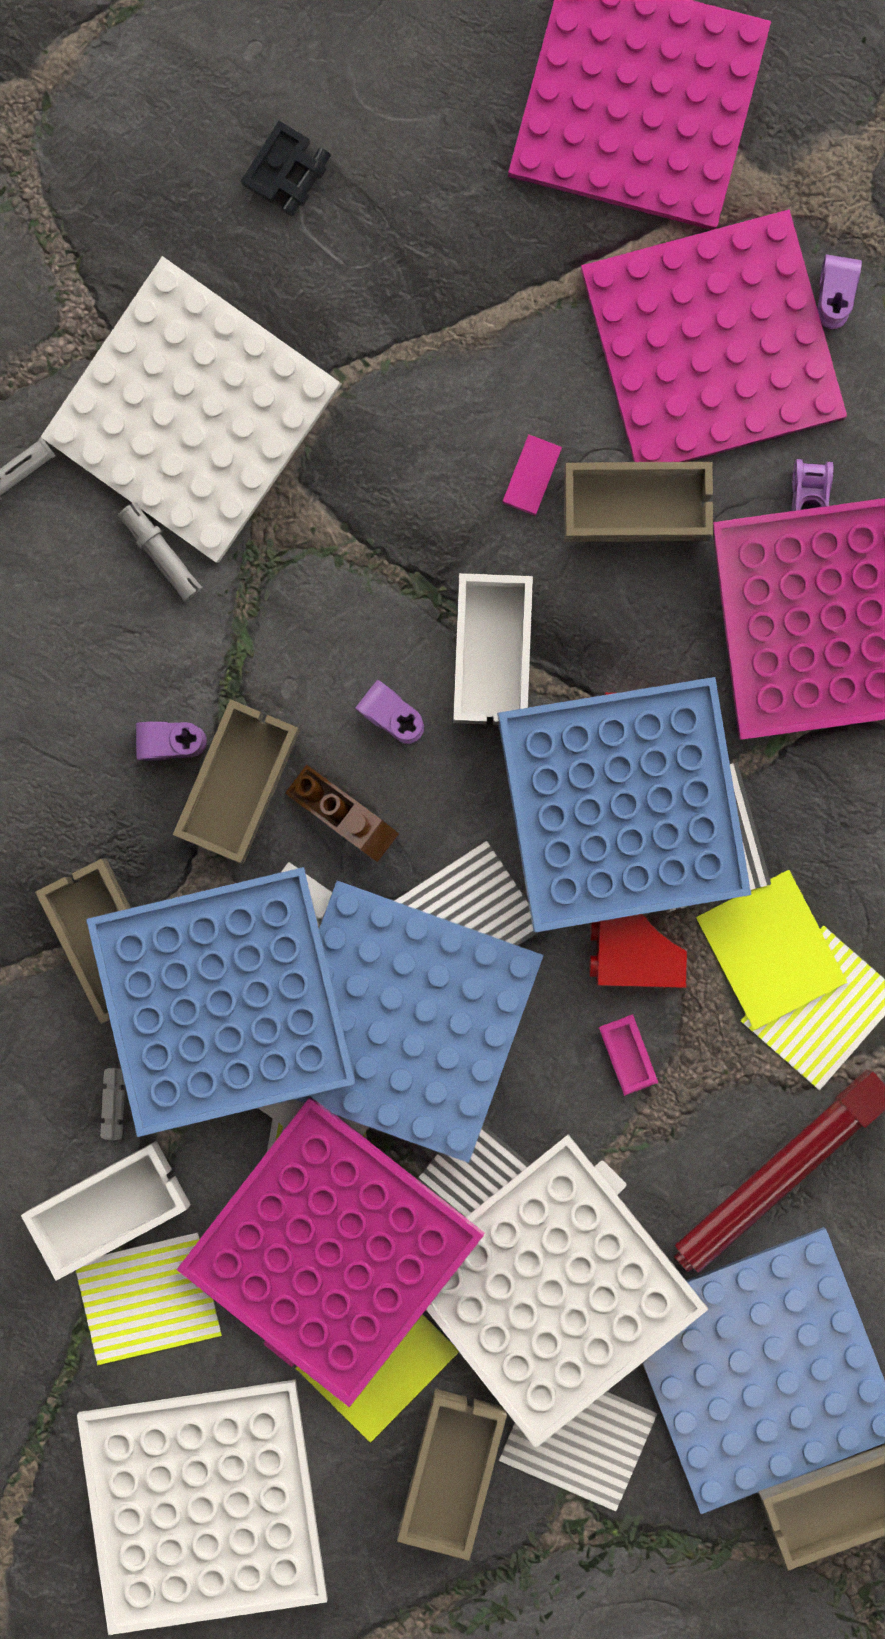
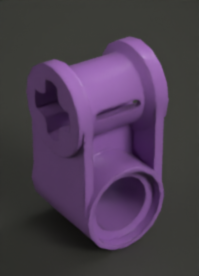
[817,254,862,329]
[792,459,833,511]
[355,680,424,744]
[136,722,207,761]

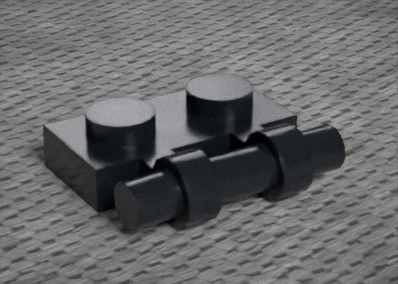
[241,121,331,216]

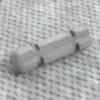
[100,1068,125,1140]

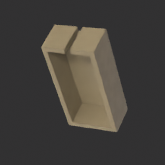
[564,462,713,542]
[173,699,300,864]
[35,859,131,1024]
[397,1389,507,1561]
[758,1444,885,1571]

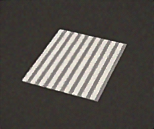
[499,1391,657,1511]

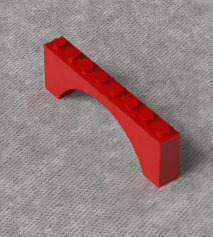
[589,692,687,988]

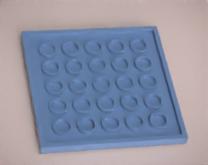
[497,677,751,932]
[86,867,356,1137]
[294,881,544,1163]
[643,1227,885,1514]

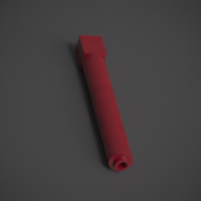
[674,1069,885,1273]

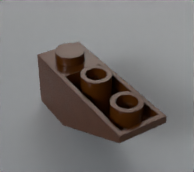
[285,764,399,863]

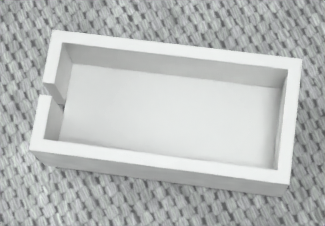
[453,573,533,725]
[21,1141,191,1281]

